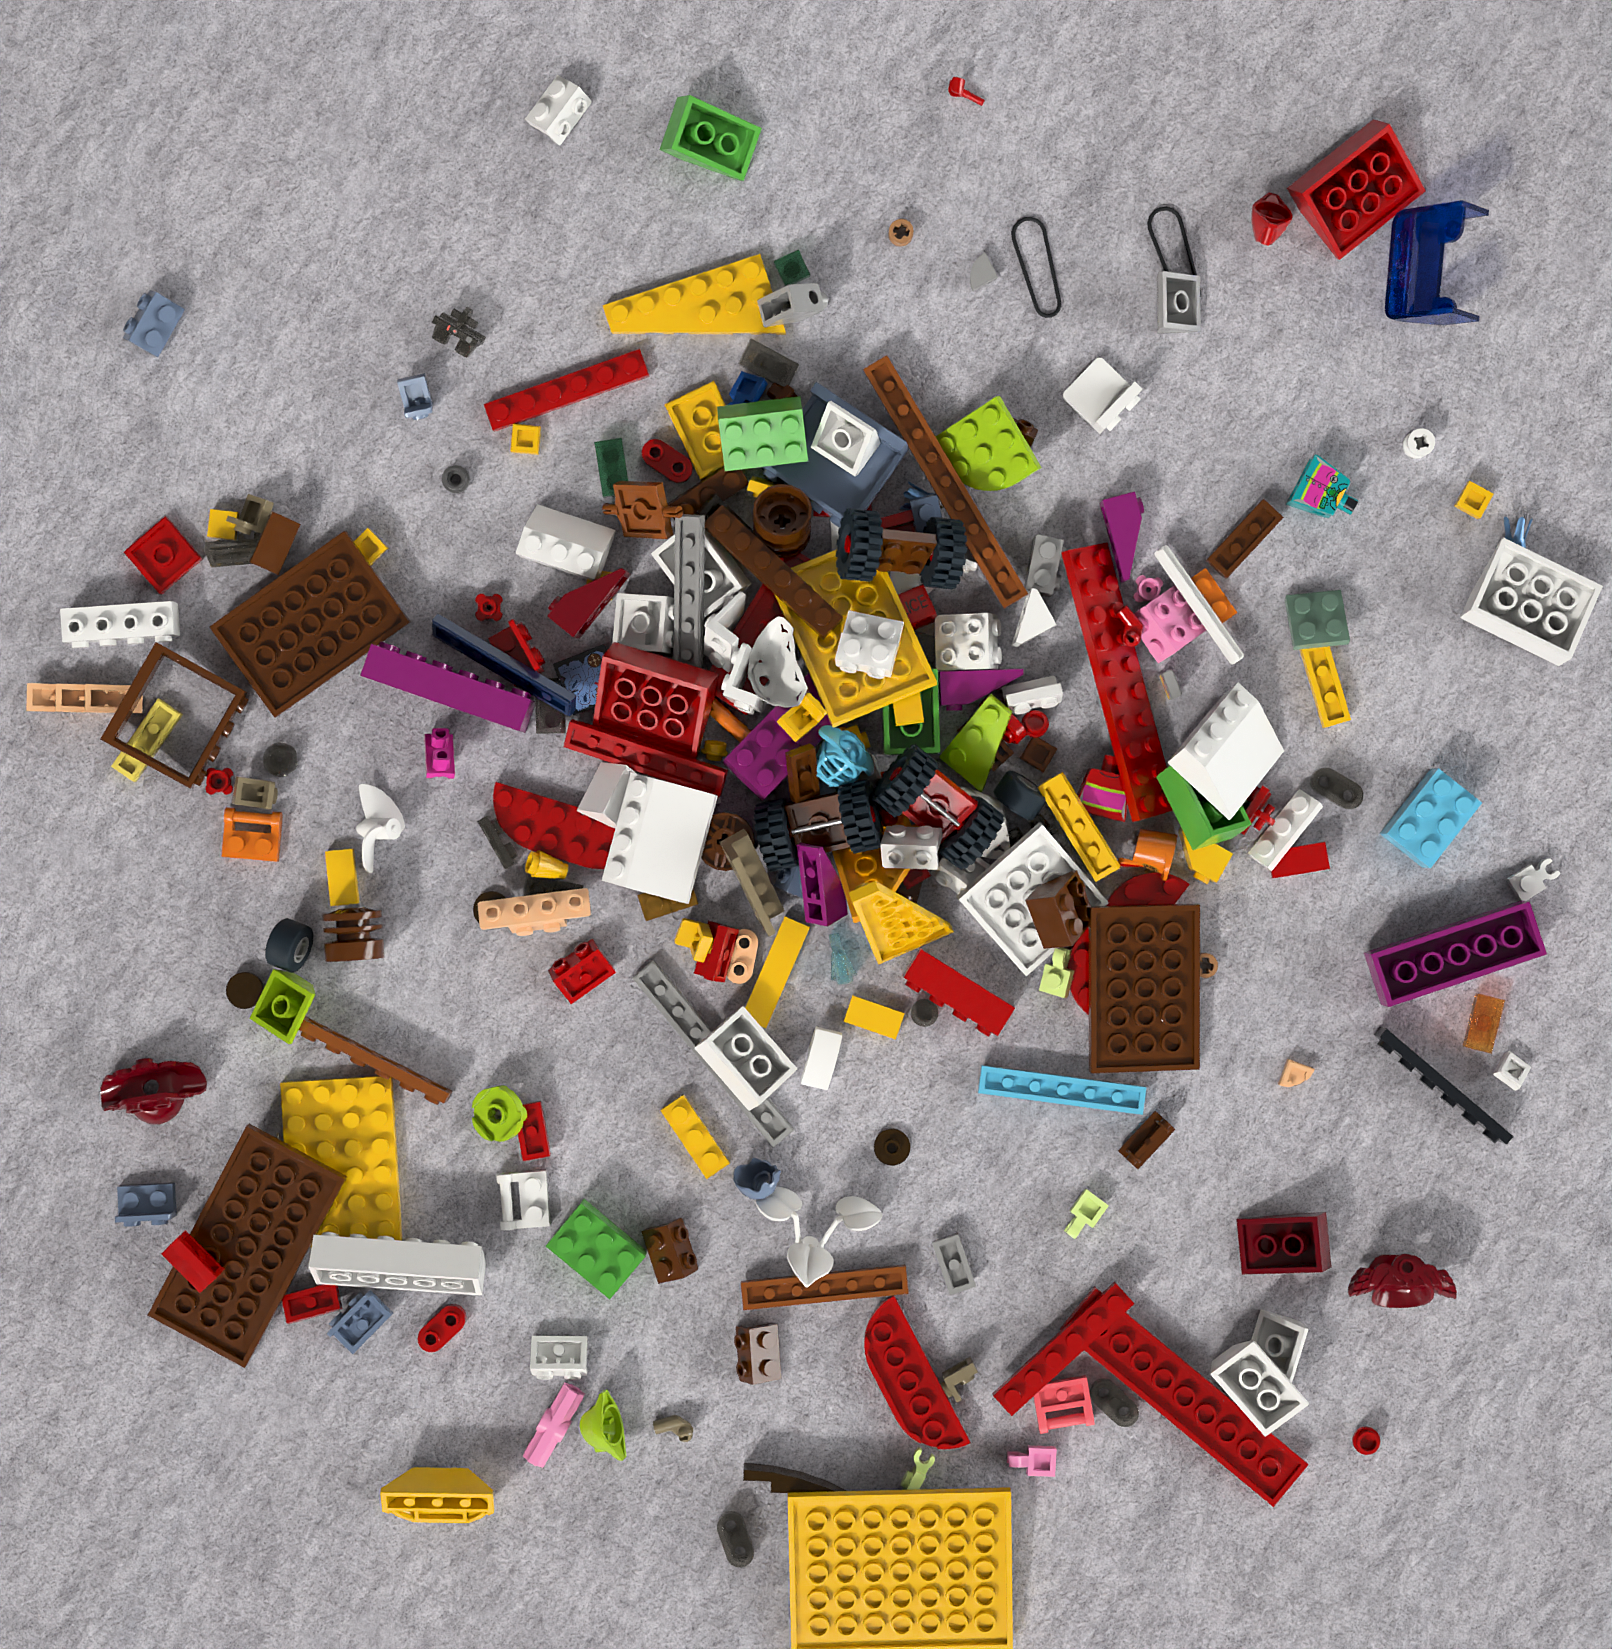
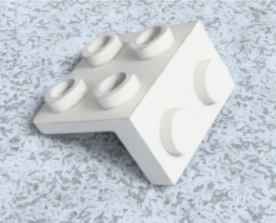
[1063,358,1143,434]
[703,591,746,673]
[935,613,1002,671]
[721,643,766,715]

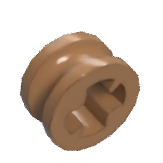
[888,219,914,247]
[1200,953,1218,978]

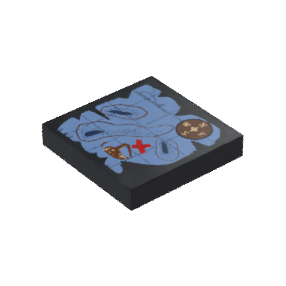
[553,644,607,716]

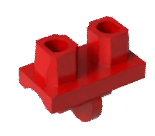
[1241,786,1276,836]

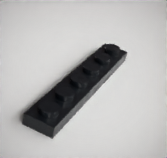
[1373,1026,1514,1145]

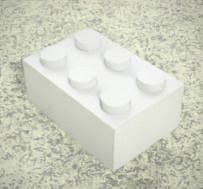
[695,1006,797,1111]

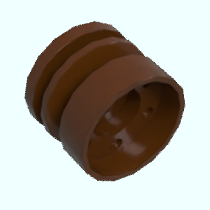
[753,484,812,559]
[701,812,755,871]
[322,907,385,962]

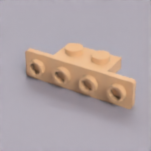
[478,888,591,936]

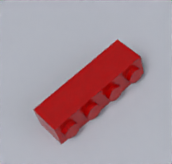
[902,948,1015,1037]

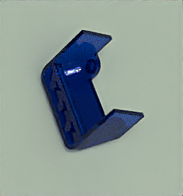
[1385,200,1489,326]

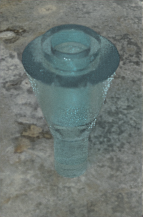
[829,933,858,985]

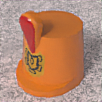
[1118,829,1178,881]

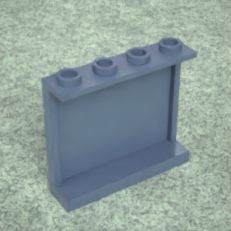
[761,382,909,528]

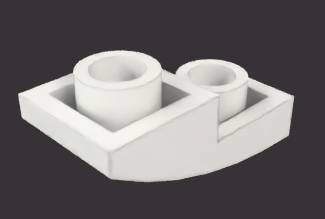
[800,1026,842,1090]

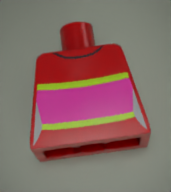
[1077,755,1127,822]

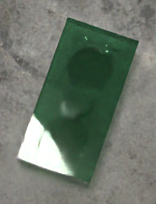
[594,438,629,498]

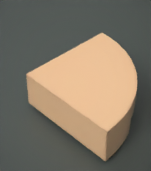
[1278,1059,1315,1087]

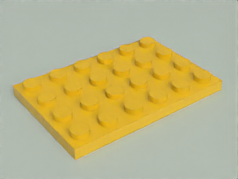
[775,550,937,728]
[280,1076,402,1247]

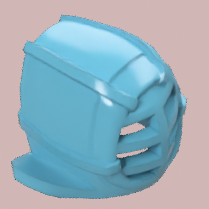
[816,725,874,787]

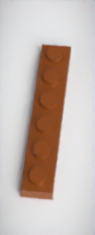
[299,1016,453,1105]
[741,1264,909,1310]

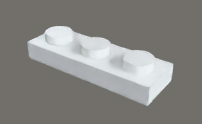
[1248,789,1323,871]

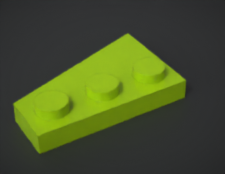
[939,694,1013,792]

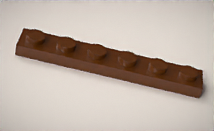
[705,505,843,640]

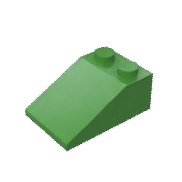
[659,95,762,181]

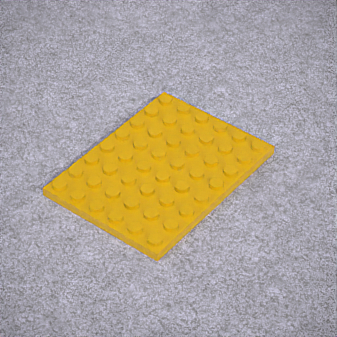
[788,1487,1013,1649]

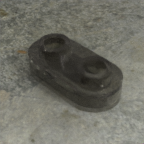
[1310,768,1364,809]
[1090,1378,1139,1427]
[717,1511,754,1568]

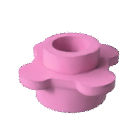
[1134,575,1163,603]

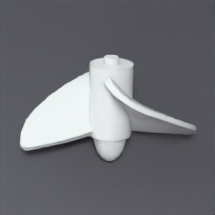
[356,784,405,873]

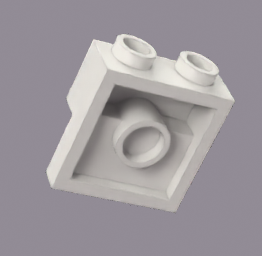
[612,593,674,654]
[835,610,904,679]

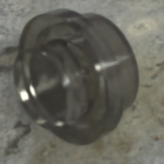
[911,999,938,1027]

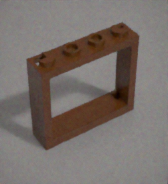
[100,642,249,789]

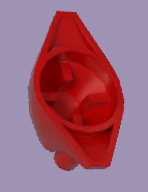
[1251,192,1293,246]

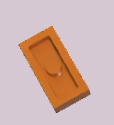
[1191,568,1237,623]

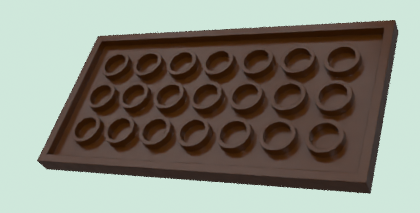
[147,1123,347,1368]

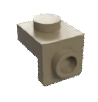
[226,494,274,535]
[232,776,278,810]

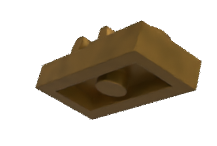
[637,888,699,921]

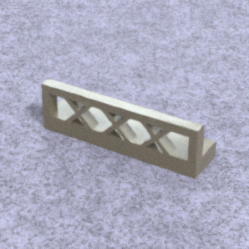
[719,829,785,937]

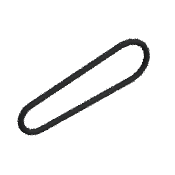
[1147,206,1201,297]
[1011,217,1061,318]

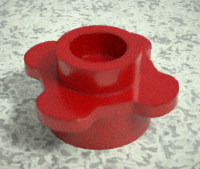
[475,594,503,621]
[205,768,233,795]

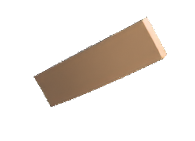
[26,683,143,714]

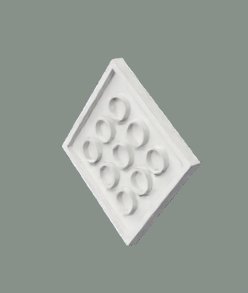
[956,822,1109,976]

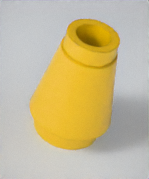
[525,850,568,880]

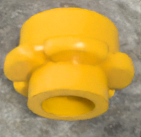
[701,740,728,761]

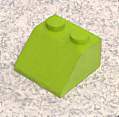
[249,969,316,1044]

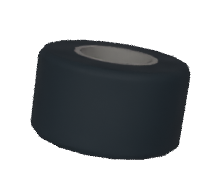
[993,770,1046,820]
[265,918,314,973]

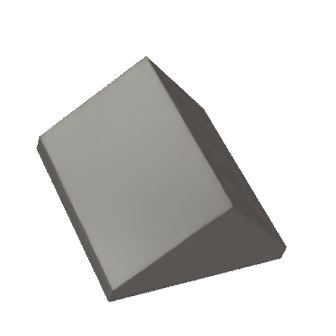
[1156,271,1201,334]

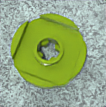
[471,1085,527,1142]

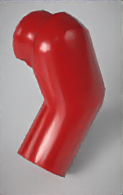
[1116,605,1143,647]

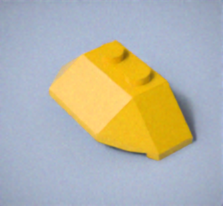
[380,1467,494,1523]

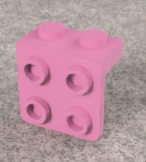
[1134,585,1206,663]

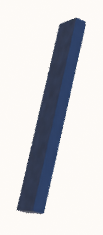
[432,614,576,716]

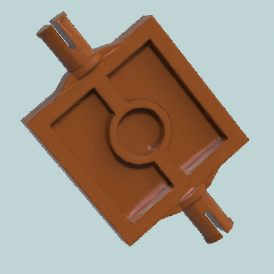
[602,481,683,539]

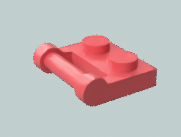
[1034,1375,1095,1434]

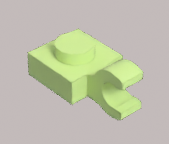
[1039,947,1074,998]
[1064,1189,1109,1239]
[900,1447,935,1490]

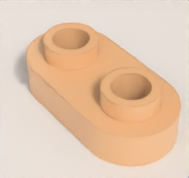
[727,929,758,984]

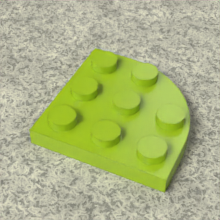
[935,396,1042,491]

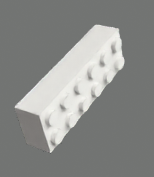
[309,1232,486,1295]

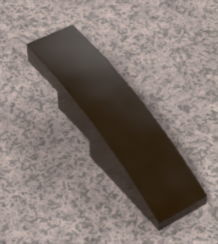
[743,1463,847,1493]

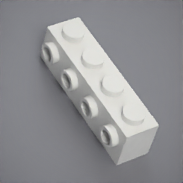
[60,601,180,648]

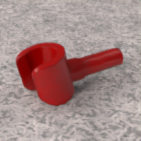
[948,77,985,106]

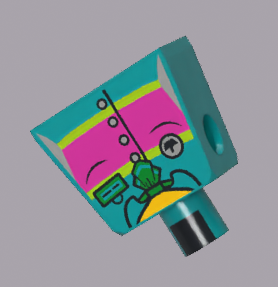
[1286,454,1358,518]

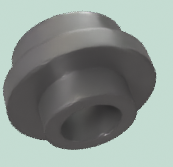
[442,465,470,493]

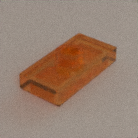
[1463,993,1505,1054]

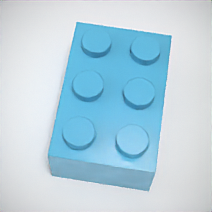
[1379,768,1482,868]

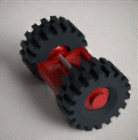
[871,744,1004,870]

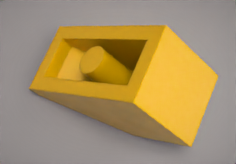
[1178,826,1233,884]

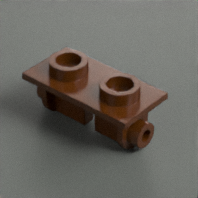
[1118,1111,1176,1169]

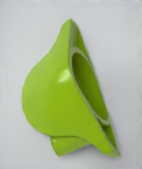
[579,1389,627,1461]

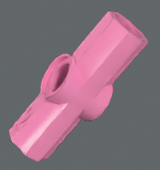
[523,1382,585,1468]

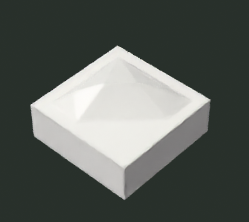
[1493,1051,1531,1090]

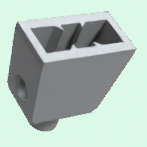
[757,283,828,327]

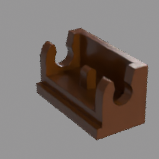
[249,511,301,575]

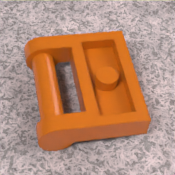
[221,807,283,862]

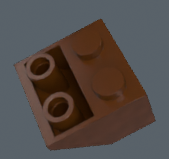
[1025,870,1091,949]

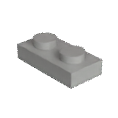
[932,1232,976,1295]

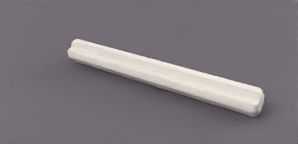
[1154,545,1244,664]

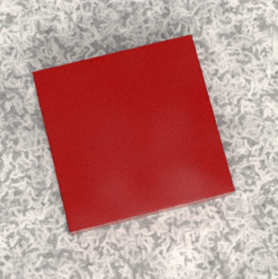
[124,516,203,595]

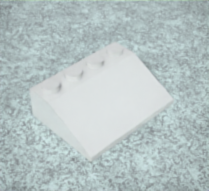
[1460,537,1603,666]
[1167,682,1284,820]
[602,772,718,904]

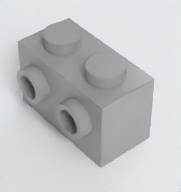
[1024,534,1067,597]

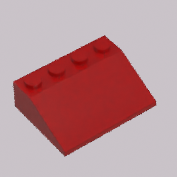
[1287,119,1426,260]
[592,642,719,759]

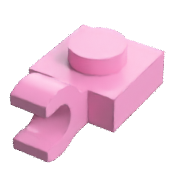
[1007,1445,1057,1477]

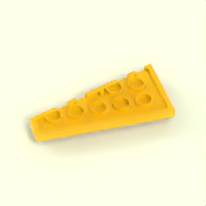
[602,254,786,335]
[848,881,954,965]

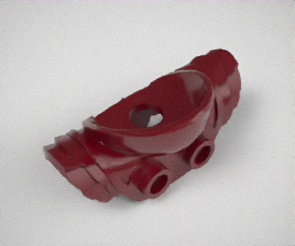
[100,1058,207,1125]
[1348,1253,1457,1308]

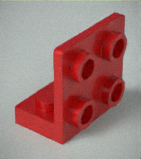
[488,619,546,687]

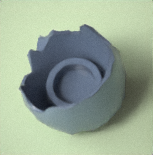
[733,1158,781,1200]

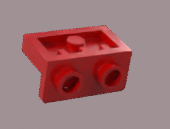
[548,939,616,1004]

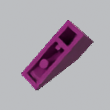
[1099,491,1144,583]
[939,669,1024,711]
[797,843,848,927]

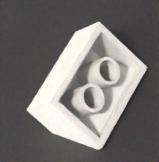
[516,504,616,581]
[651,530,751,618]
[1210,1340,1309,1437]

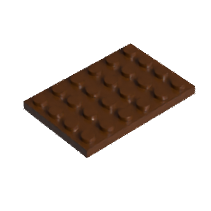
[209,531,411,718]
[1088,904,1200,1073]

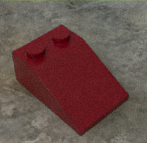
[547,568,632,639]
[1236,1212,1332,1275]

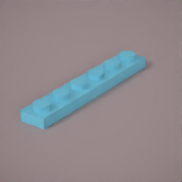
[978,1065,1147,1115]

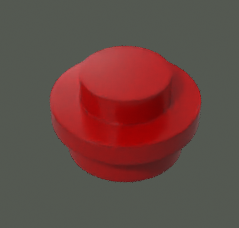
[1021,710,1049,738]
[1352,1426,1381,1455]

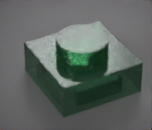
[774,249,810,287]

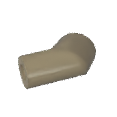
[653,1415,693,1442]

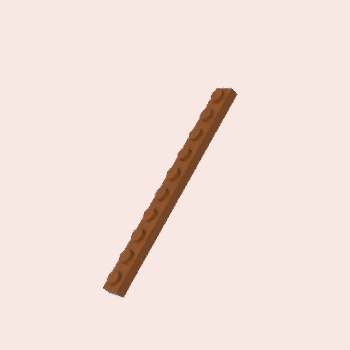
[863,355,1028,609]

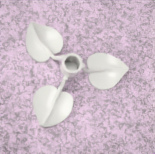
[755,1187,883,1288]

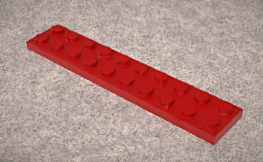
[1061,542,1173,822]
[1060,1286,1309,1507]

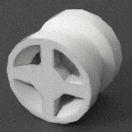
[1403,428,1435,459]

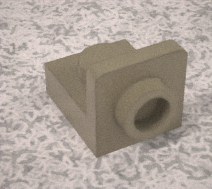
[940,1357,978,1402]

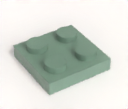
[1284,590,1350,650]

